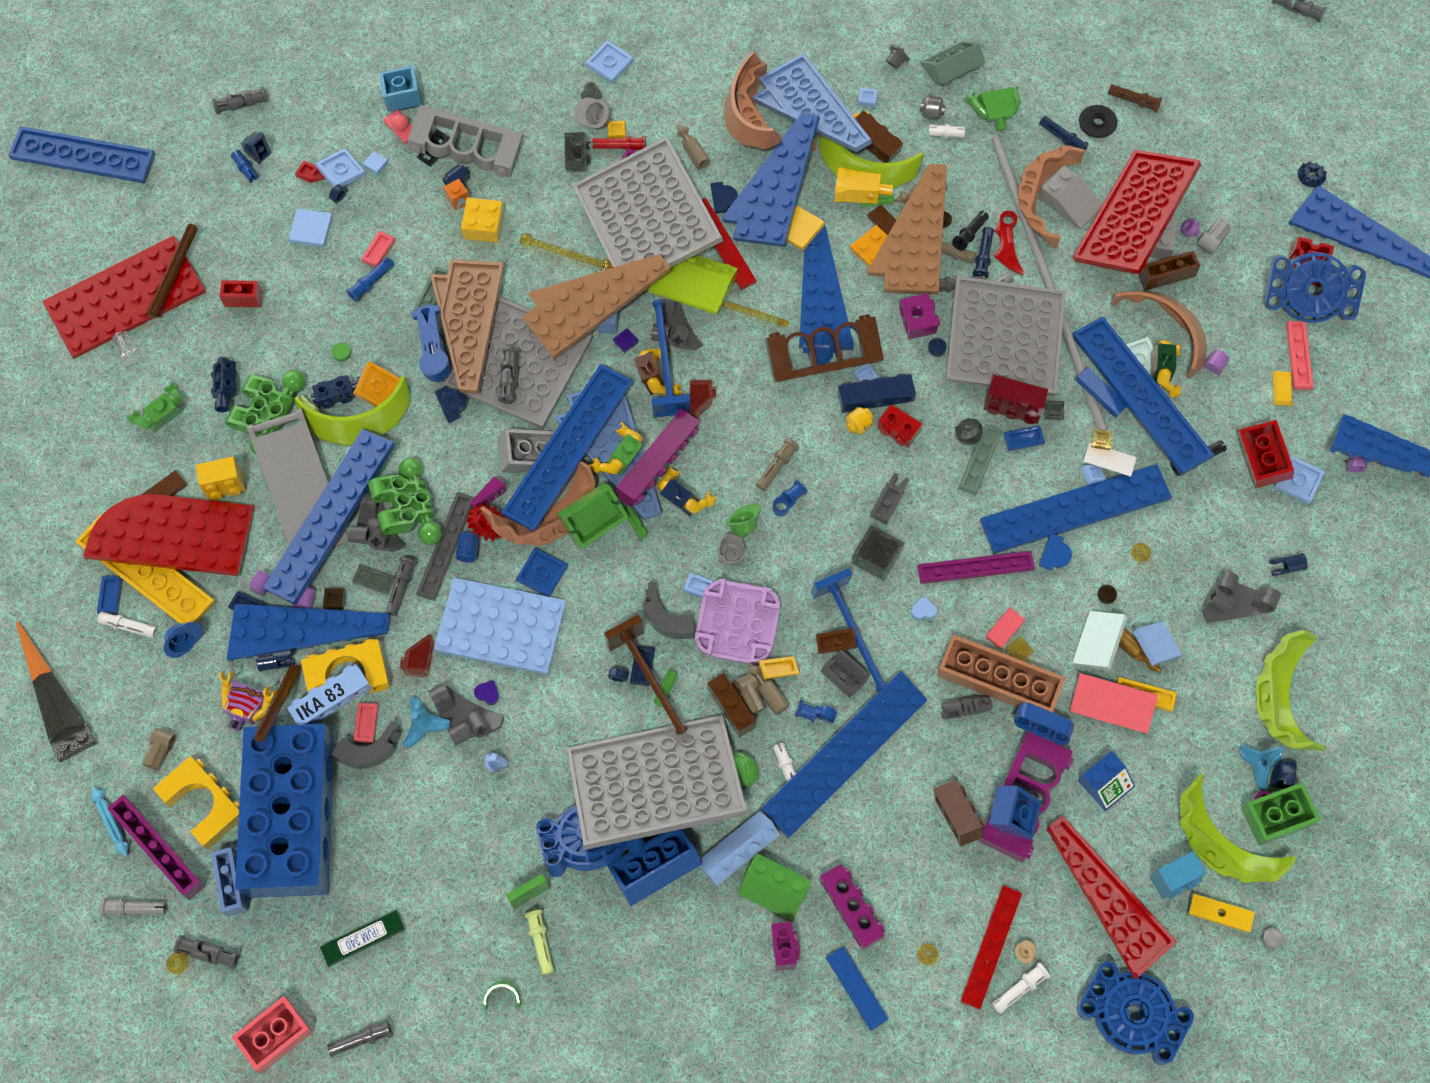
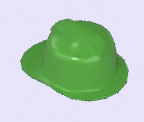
[726,504,761,539]

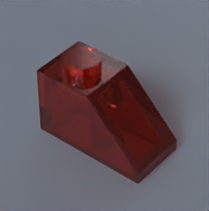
[690,380,716,419]
[400,634,435,678]

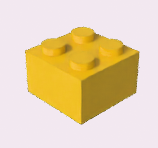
[461,198,505,243]
[196,456,246,500]

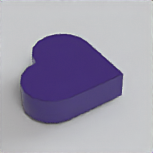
[474,680,499,705]

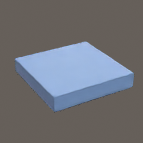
[585,40,634,83]
[316,148,366,187]
[289,209,333,247]
[1274,455,1325,504]
[1133,621,1183,666]

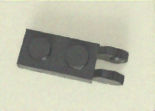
[870,473,909,525]

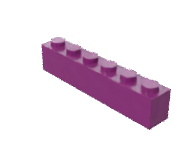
[615,408,700,508]
[107,795,205,900]

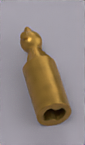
[1118,628,1162,673]

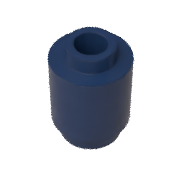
[442,165,469,185]

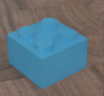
[379,65,422,112]
[1150,851,1207,900]

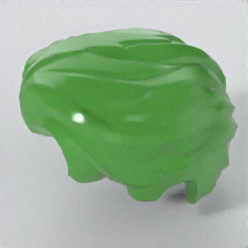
[733,753,759,788]

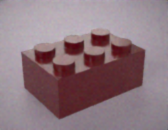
[983,374,1049,424]

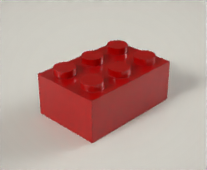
[1238,419,1294,489]

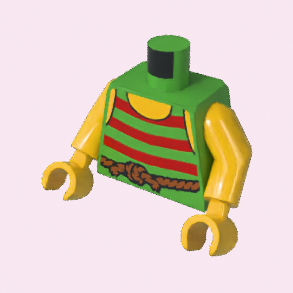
[589,423,643,476]

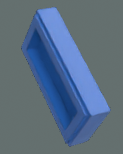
[1003,425,1045,451]
[97,576,123,614]

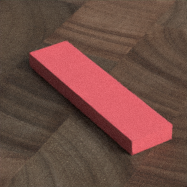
[1286,321,1314,390]

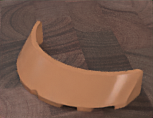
[723,51,782,149]
[738,62,817,151]
[1018,145,1085,249]
[1111,291,1207,379]
[480,461,596,546]

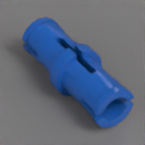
[231,150,259,183]

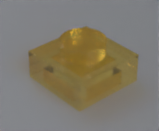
[1091,428,1113,451]
[1006,637,1034,661]

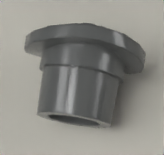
[886,44,910,69]

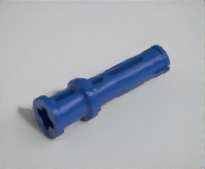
[346,257,395,302]

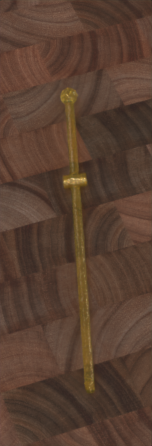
[520,233,789,327]

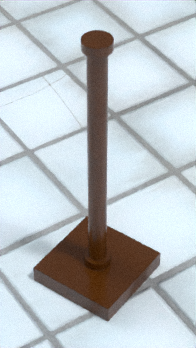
[604,614,687,735]

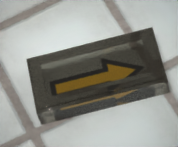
[352,564,395,595]

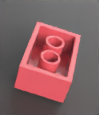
[231,996,313,1074]

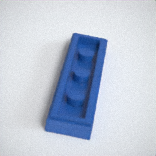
[826,946,889,1031]

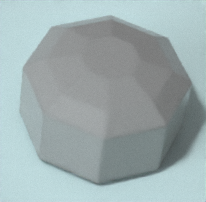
[1261,928,1284,950]

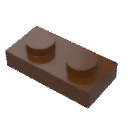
[816,628,857,654]

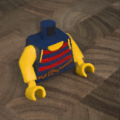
[657,465,717,517]

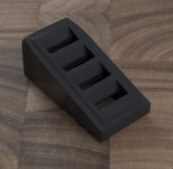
[416,129,450,167]

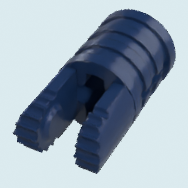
[1269,553,1308,577]
[256,650,295,672]

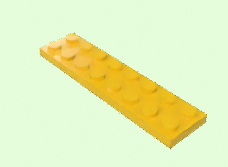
[75,514,215,624]

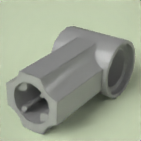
[1197,219,1232,255]

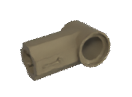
[732,674,766,715]
[141,728,176,771]

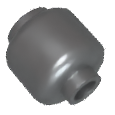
[920,95,946,120]

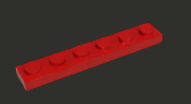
[960,885,1023,1010]

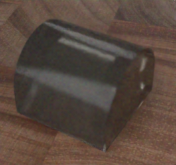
[1043,401,1064,421]

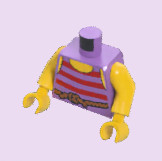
[219,670,277,732]

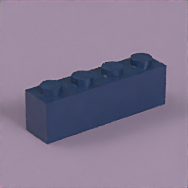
[837,374,916,413]

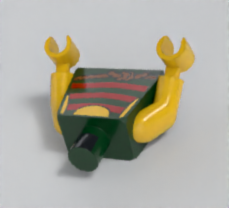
[1151,340,1182,398]

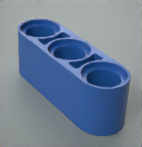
[1014,702,1074,745]

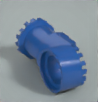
[772,481,807,516]
[795,700,838,723]

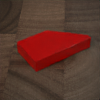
[295,161,325,183]

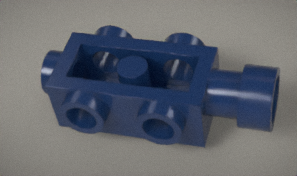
[211,357,237,413]
[311,375,360,409]

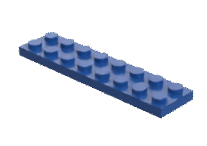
[8,126,155,183]

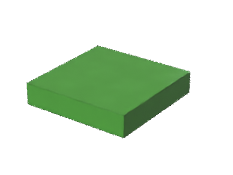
[506,874,550,909]

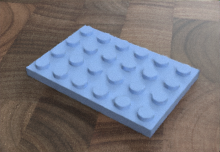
[434,578,567,675]

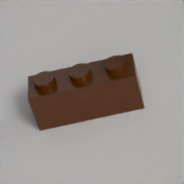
[855,110,903,163]
[1138,251,1200,291]
[707,673,756,738]
[934,780,985,847]

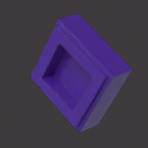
[613,328,639,354]

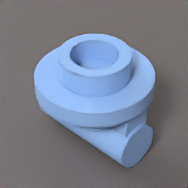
[484,752,509,773]

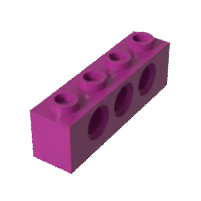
[819,864,885,951]

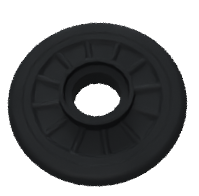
[1079,105,1117,138]

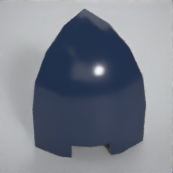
[1269,759,1297,789]

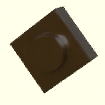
[323,588,345,609]

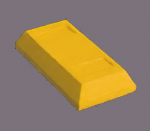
[1273,371,1293,406]
[759,656,800,679]

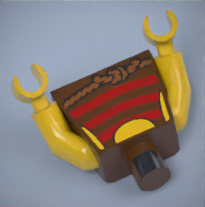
[635,346,683,396]

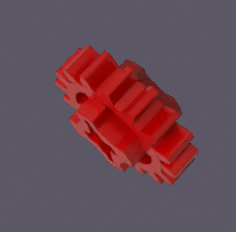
[466,503,506,541]

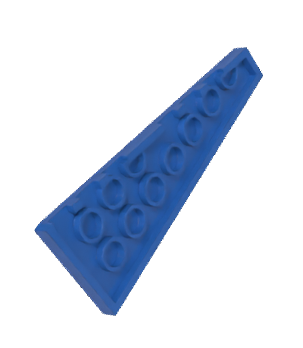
[1288,185,1430,278]
[799,219,854,351]
[1330,414,1430,478]
[226,604,391,661]

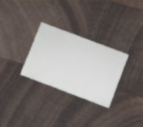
[1083,443,1136,476]

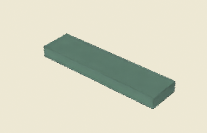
[958,423,1003,496]

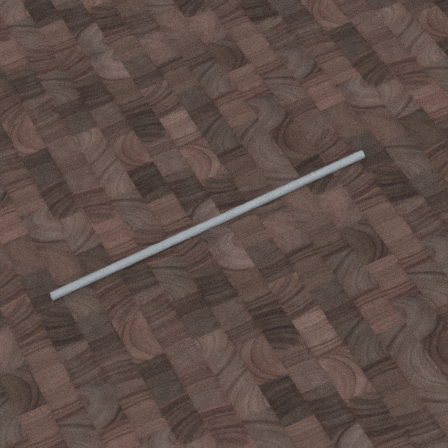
[991,136,1108,434]

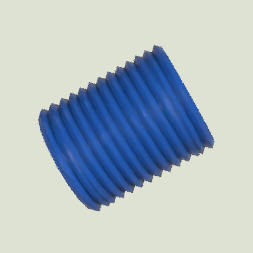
[456,532,479,563]

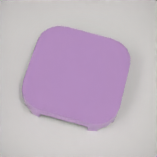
[695,579,780,664]

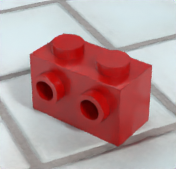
[219,280,263,308]
[877,404,922,448]

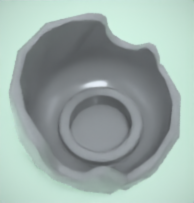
[717,534,746,565]

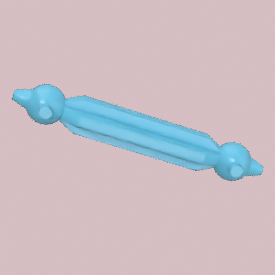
[91,787,129,857]

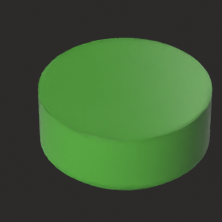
[332,342,351,362]

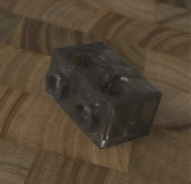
[564,132,591,172]

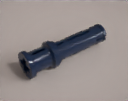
[1039,116,1089,152]
[972,227,995,279]

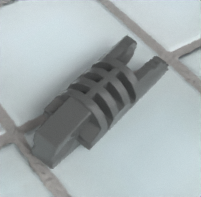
[941,696,992,720]

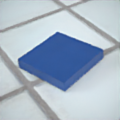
[516,548,568,597]

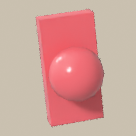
[383,110,413,145]

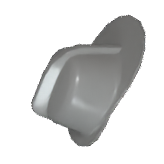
[574,98,613,128]

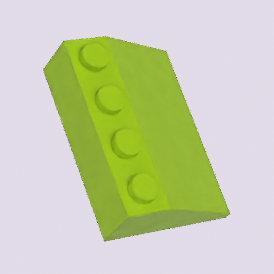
[648,255,738,315]

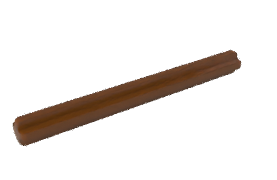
[147,223,198,318]
[254,664,301,743]

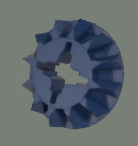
[1298,161,1327,187]

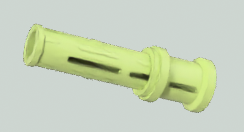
[524,910,554,975]

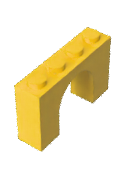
[301,639,391,693]
[153,756,239,850]

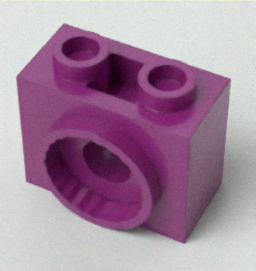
[899,293,940,339]
[771,922,800,971]

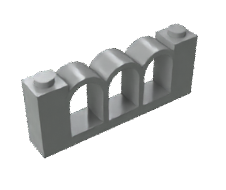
[407,105,522,177]

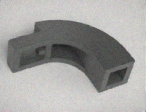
[643,582,695,639]
[331,721,401,769]

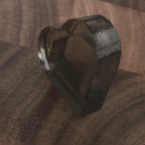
[581,82,603,100]

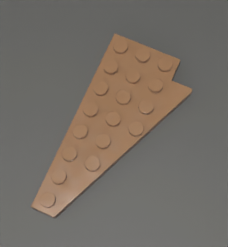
[868,164,947,295]
[523,254,672,360]
[431,259,505,394]

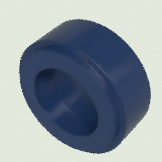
[329,184,346,203]
[928,338,947,357]
[608,668,628,682]

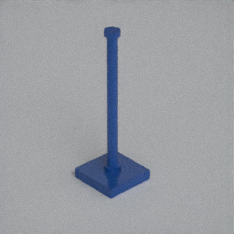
[652,300,690,418]
[811,568,886,692]

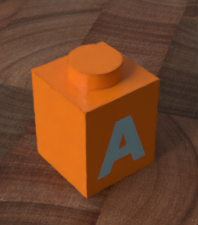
[443,179,469,210]

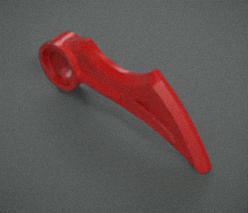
[994,210,1025,275]

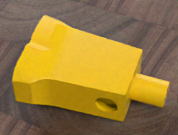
[834,166,893,204]

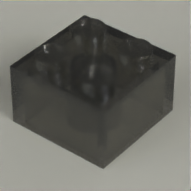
[851,525,905,582]

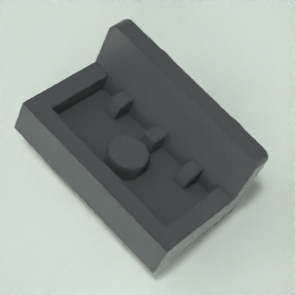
[821,650,870,698]

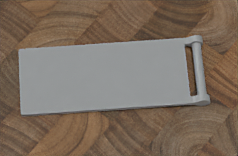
[246,408,348,548]

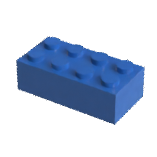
[607,829,702,906]

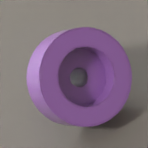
[1181,218,1200,237]
[1347,455,1367,472]

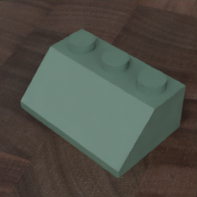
[920,40,986,86]

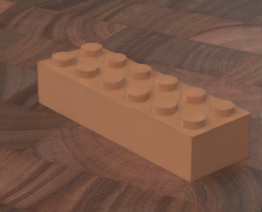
[937,634,1065,713]

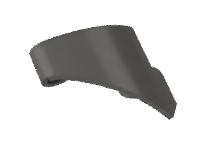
[651,296,703,350]
[348,491,403,552]
[1202,571,1281,623]
[428,684,504,746]

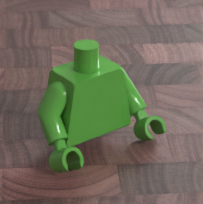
[966,86,1021,131]
[126,382,183,433]

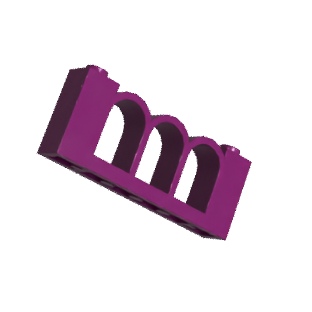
[978,732,1073,863]

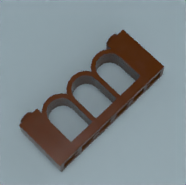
[765,314,884,383]

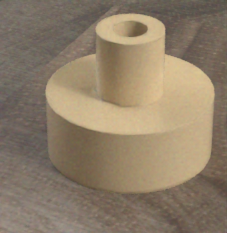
[1015,940,1037,963]

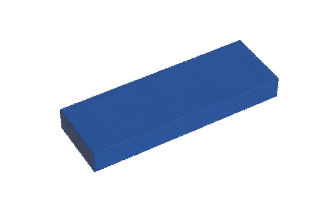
[1075,367,1127,418]

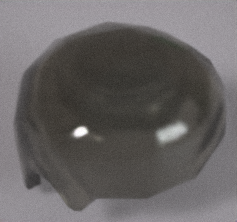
[954,418,983,446]

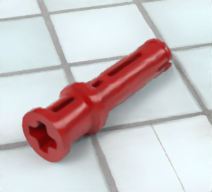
[592,136,646,150]

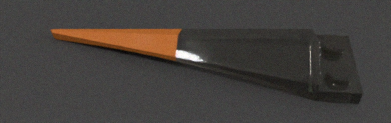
[16,621,97,763]

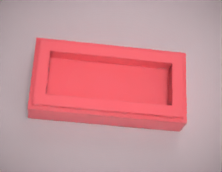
[361,231,396,268]
[985,608,1025,650]
[353,703,379,743]

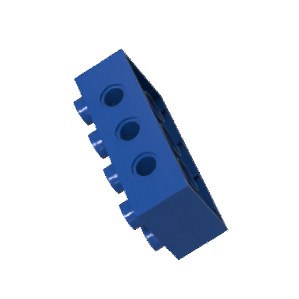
[235,724,334,898]

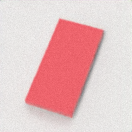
[1069,673,1158,734]

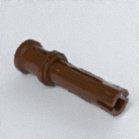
[1108,84,1162,113]

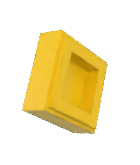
[608,121,626,138]

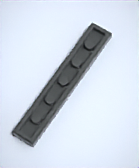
[416,492,475,601]

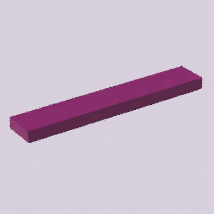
[917,551,1035,585]

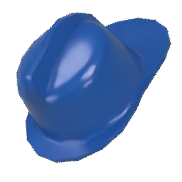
[163,622,203,658]

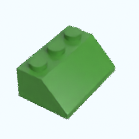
[737,853,812,922]

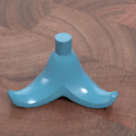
[403,696,450,748]
[1239,743,1284,791]

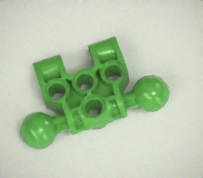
[225,370,306,455]
[368,458,442,545]

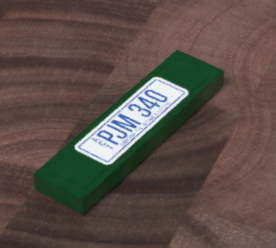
[320,910,405,967]

